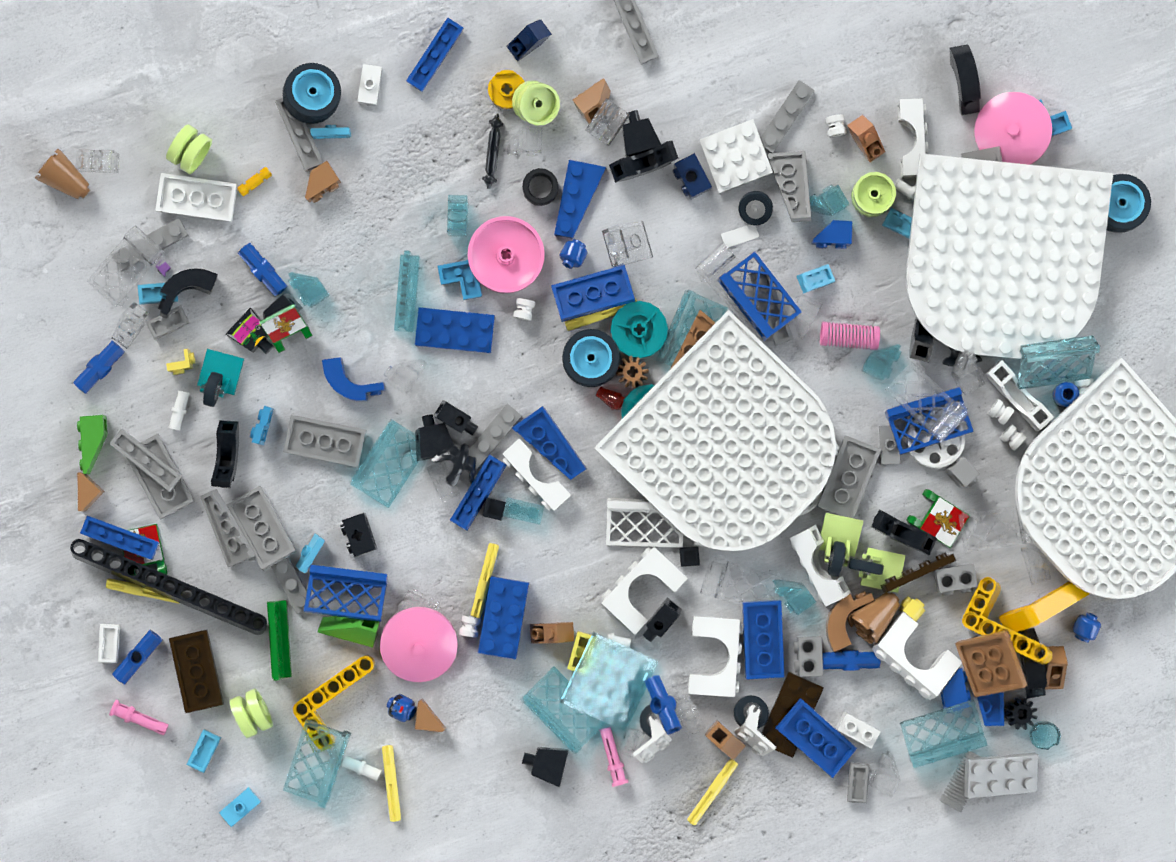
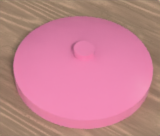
[974,92,1052,165]
[468,216,544,293]
[380,607,458,682]

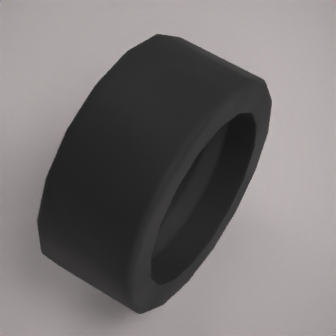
[522,168,559,206]

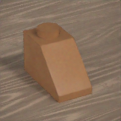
[1043,646,1068,690]

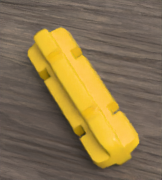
[237,167,272,196]

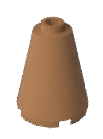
[35,148,90,199]
[847,592,900,645]

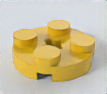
[488,70,524,109]

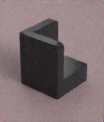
[482,498,506,521]

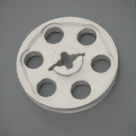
[907,410,965,468]

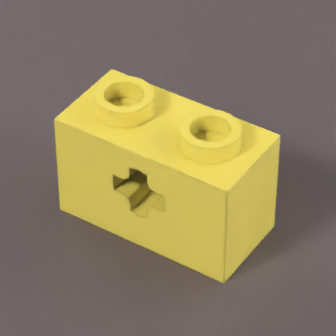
[567,631,596,674]

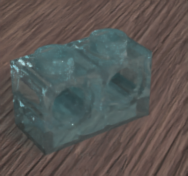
[447,195,469,237]

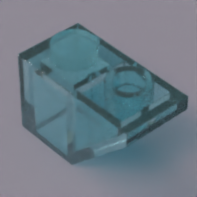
[809,184,850,216]
[288,272,330,308]
[861,344,902,381]
[772,579,816,615]

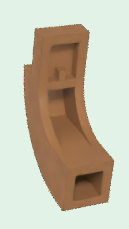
[826,591,874,652]

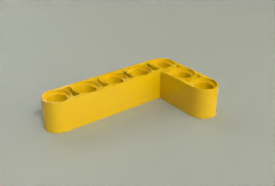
[962,577,1052,664]
[999,581,1090,634]
[293,655,375,750]

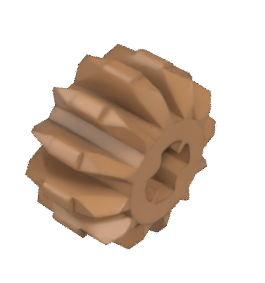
[616,356,649,389]

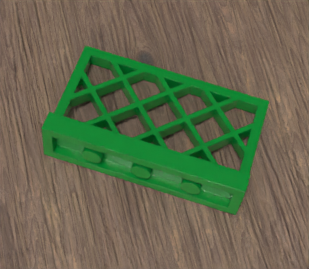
[267,600,292,681]

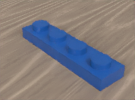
[406,17,464,92]
[450,454,507,531]
[80,516,160,560]

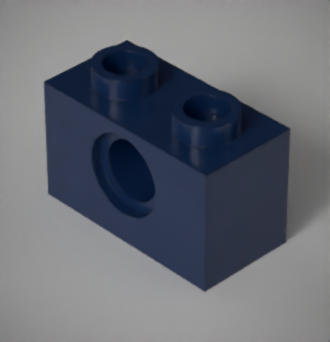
[672,153,712,200]

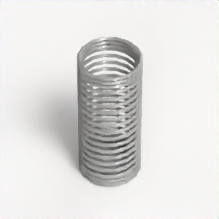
[940,749,980,812]

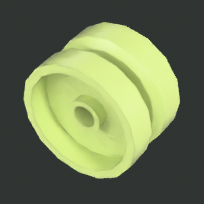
[512,81,560,126]
[166,124,212,174]
[851,172,896,217]
[230,688,273,738]

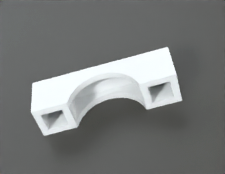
[897,98,928,178]
[984,360,1054,431]
[502,439,571,511]
[790,525,851,607]

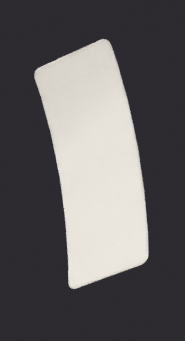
[721,225,759,248]

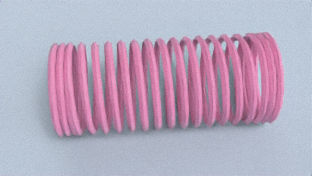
[820,321,880,350]

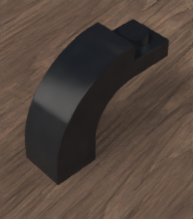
[949,44,981,115]
[609,140,678,183]
[158,268,218,318]
[909,317,934,363]
[211,420,239,488]
[871,510,937,555]
[1017,628,1047,699]

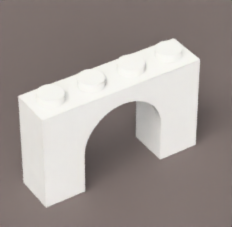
[601,547,688,634]
[871,612,962,700]
[688,616,743,697]

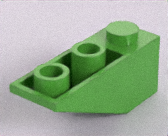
[77,415,108,474]
[317,616,380,648]

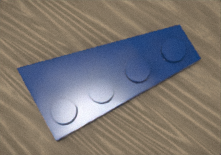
[554,160,606,239]
[512,406,587,480]
[977,692,1004,726]

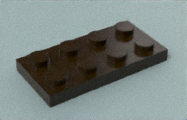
[169,629,224,714]
[761,671,824,758]

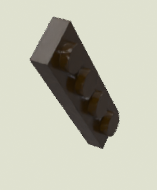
[880,552,956,593]

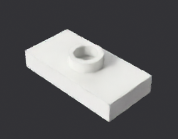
[357,64,382,105]
[98,624,120,663]

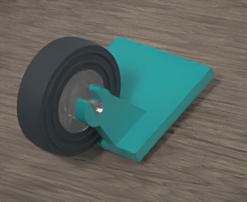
[197,349,244,407]

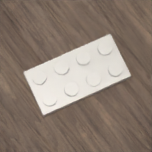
[155,173,238,222]

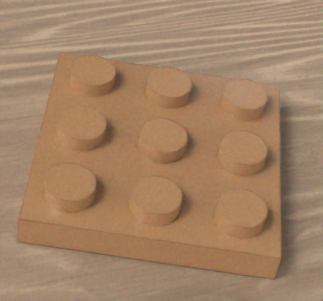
[955,631,1027,697]

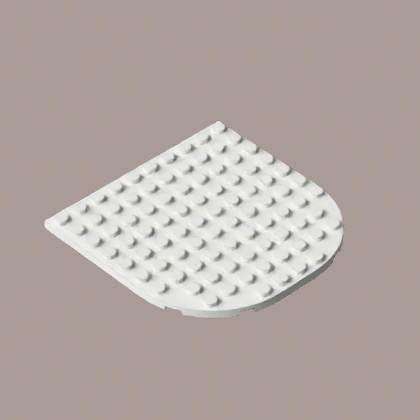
[906,153,1113,359]
[594,310,836,551]
[1015,358,1176,599]

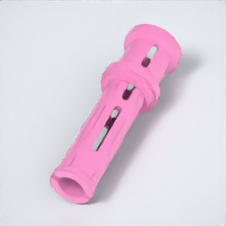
[109,699,169,736]
[599,727,629,787]

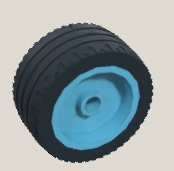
[282,63,341,124]
[1106,174,1151,233]
[562,329,620,387]

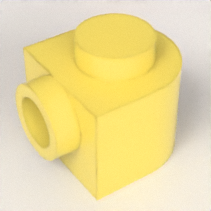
[899,596,925,622]

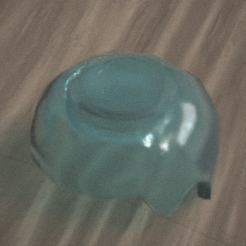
[1029,720,1061,750]

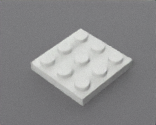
[700,119,773,194]

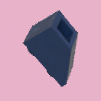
[506,19,552,61]

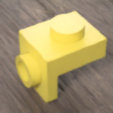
[166,349,195,375]

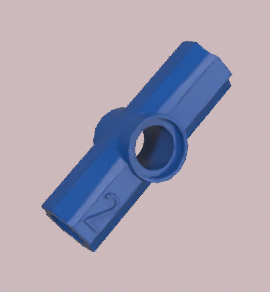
[238,243,288,297]
[73,340,125,394]
[112,629,163,685]
[822,650,881,671]
[645,675,682,735]

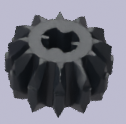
[1004,697,1037,730]

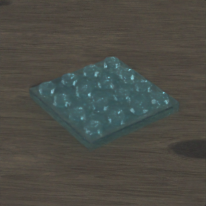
[560,632,659,731]

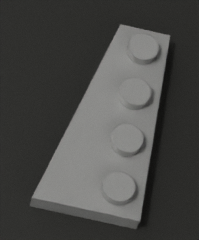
[767,151,811,222]
[200,489,256,567]

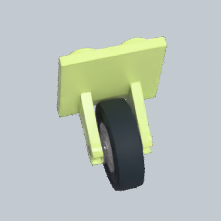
[819,513,863,576]
[849,548,906,593]

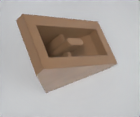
[77,472,105,511]
[415,698,446,732]

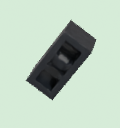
[340,513,377,557]

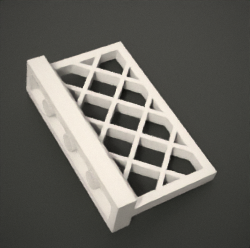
[606,498,683,547]

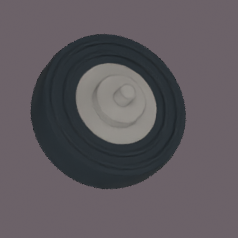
[738,191,773,226]

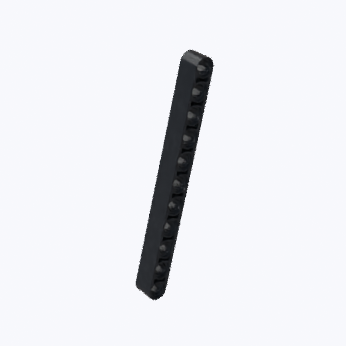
[70,539,267,635]

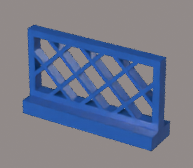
[717,252,802,341]
[885,387,974,455]
[304,565,388,622]

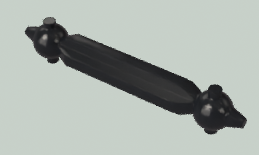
[482,113,504,189]

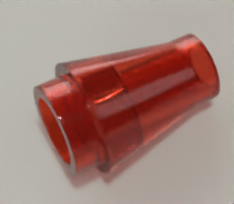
[596,386,625,411]

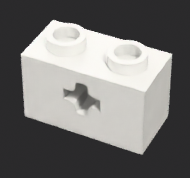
[835,711,881,749]

